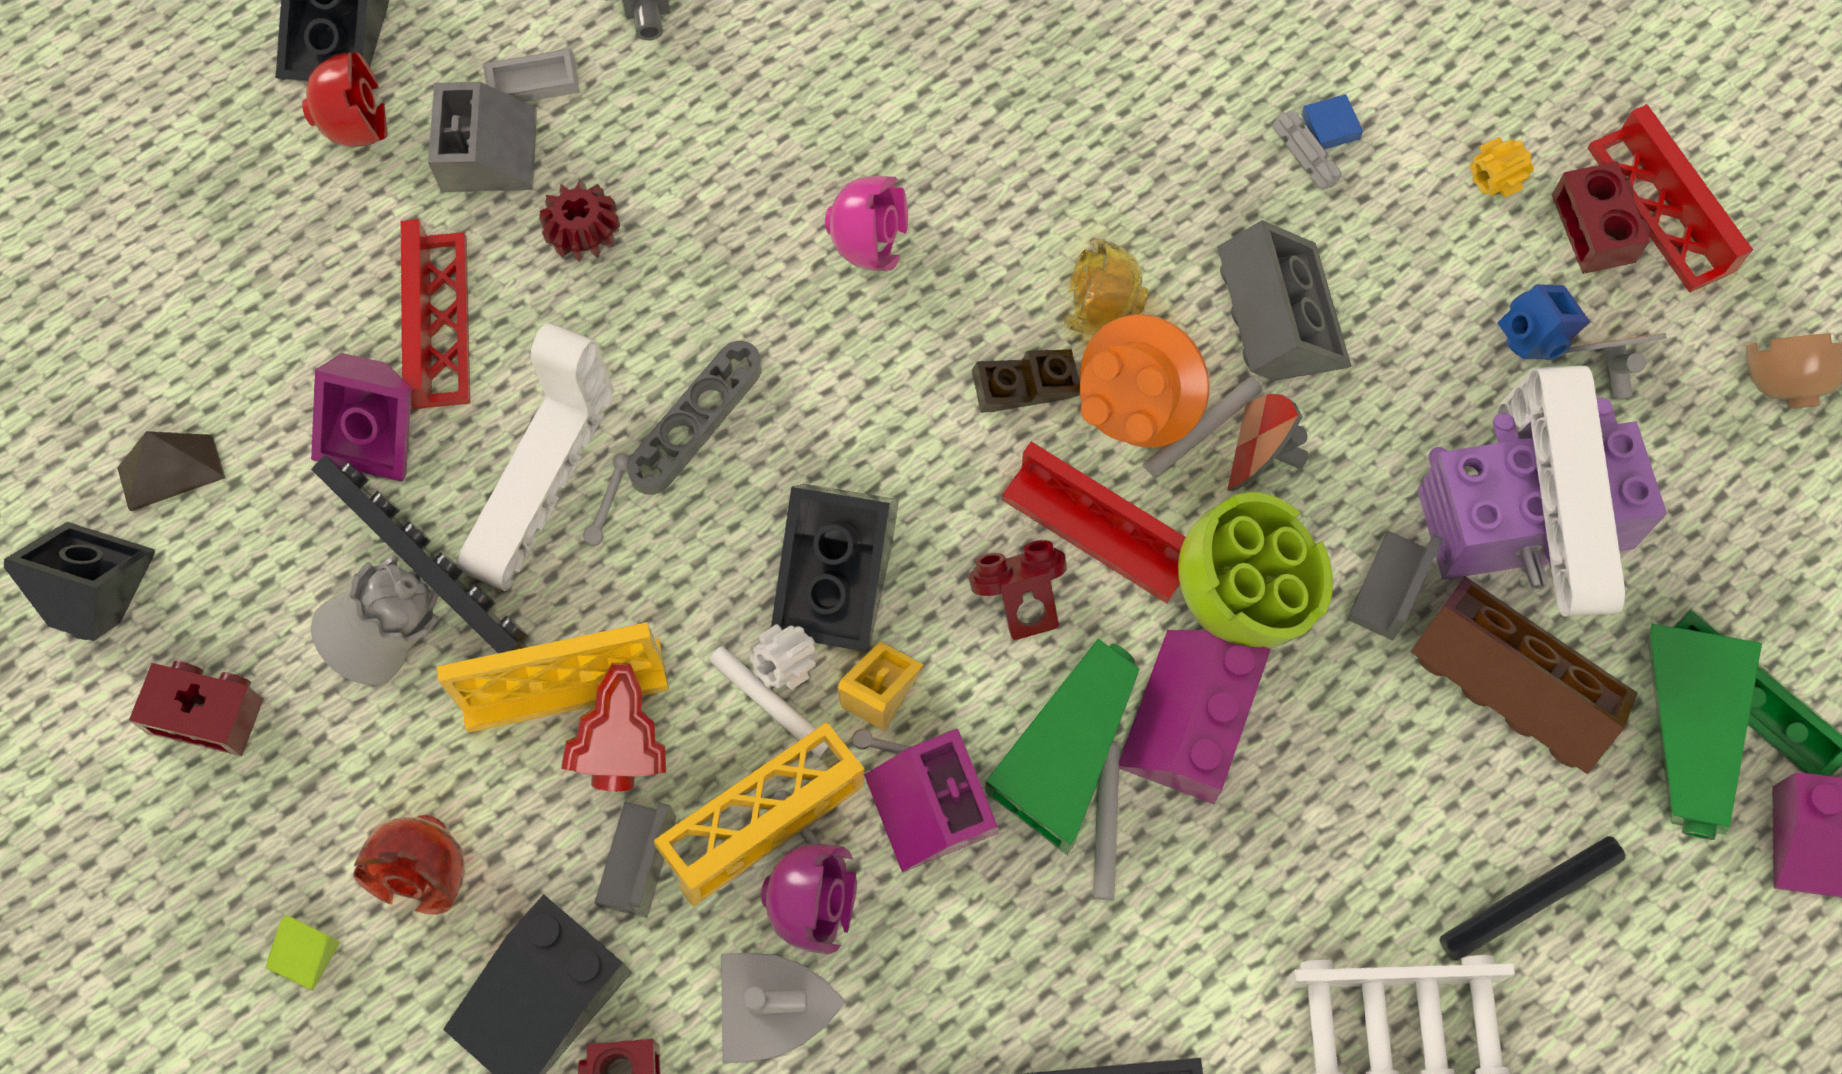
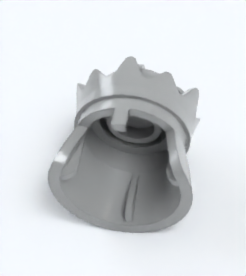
[311,556,439,685]

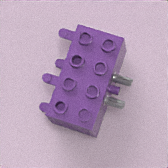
[1417,397,1667,590]

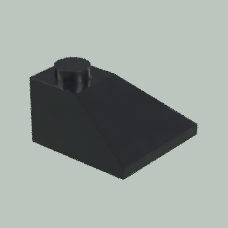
[4,522,155,641]

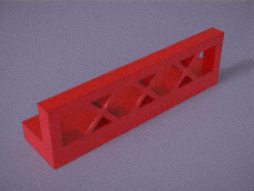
[1587,104,1753,293]
[400,219,471,409]
[1002,441,1185,604]

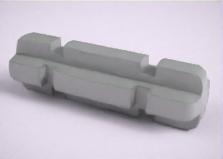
[1273,110,1342,190]

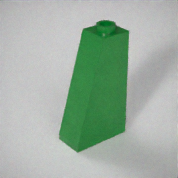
[1648,624,1762,840]
[984,639,1140,855]

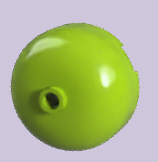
[1178,492,1333,648]

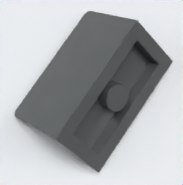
[1347,531,1443,641]
[594,802,677,918]

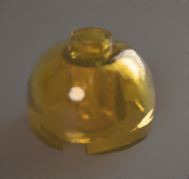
[1063,237,1148,335]

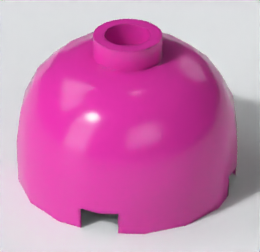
[825,176,908,271]

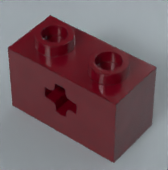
[128,661,264,757]

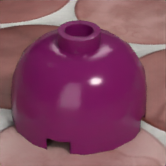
[761,844,857,955]

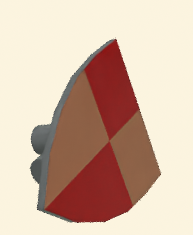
[1227,394,1308,492]

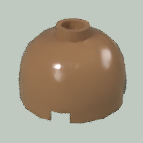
[1745,333,1842,409]

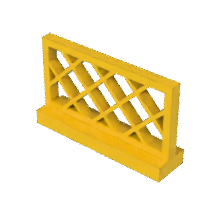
[436,622,669,733]

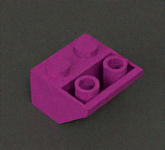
[864,728,999,873]

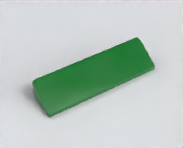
[1674,608,1842,777]

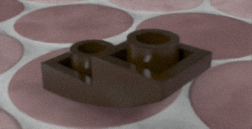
[971,349,1080,413]

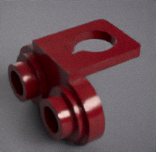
[969,540,1067,640]

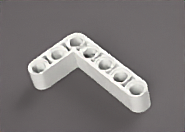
[457,322,613,591]
[1497,365,1625,616]

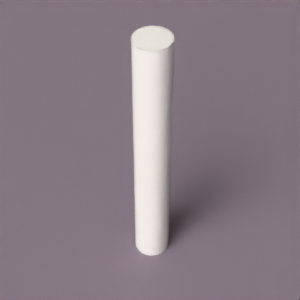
[709,646,831,759]

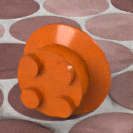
[1080,314,1210,448]

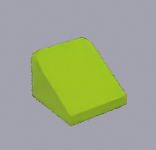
[265,915,340,991]

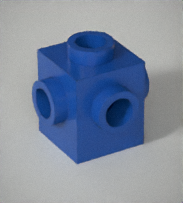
[1497,284,1590,361]

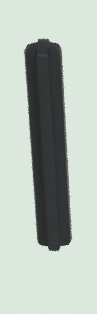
[1439,836,1626,961]

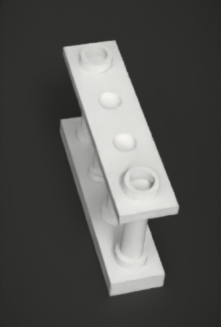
[1287,955,1515,1074]

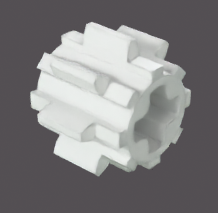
[750,624,818,690]

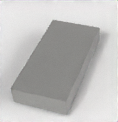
[483,48,580,102]

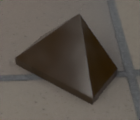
[117,431,225,511]

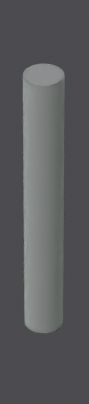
[1143,377,1262,478]
[1093,744,1120,901]

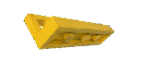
[654,722,865,907]

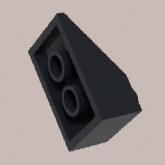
[275,0,389,82]
[771,484,899,652]
[443,894,632,1074]

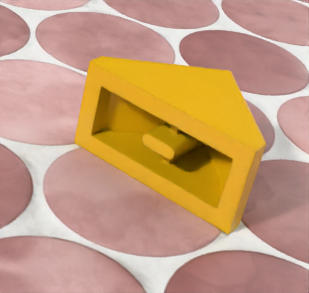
[838,641,924,731]

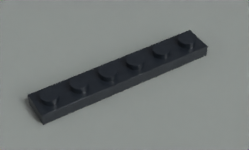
[311,455,529,653]

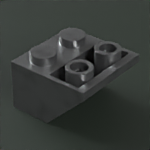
[428,82,537,192]

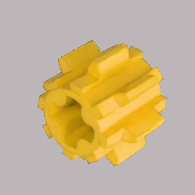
[1470,136,1534,198]

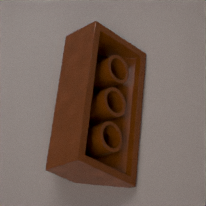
[1410,576,1638,774]

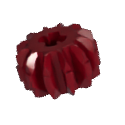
[539,179,620,263]

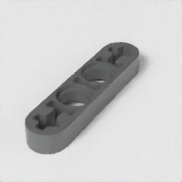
[627,341,762,495]

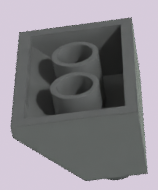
[1217,220,1351,380]

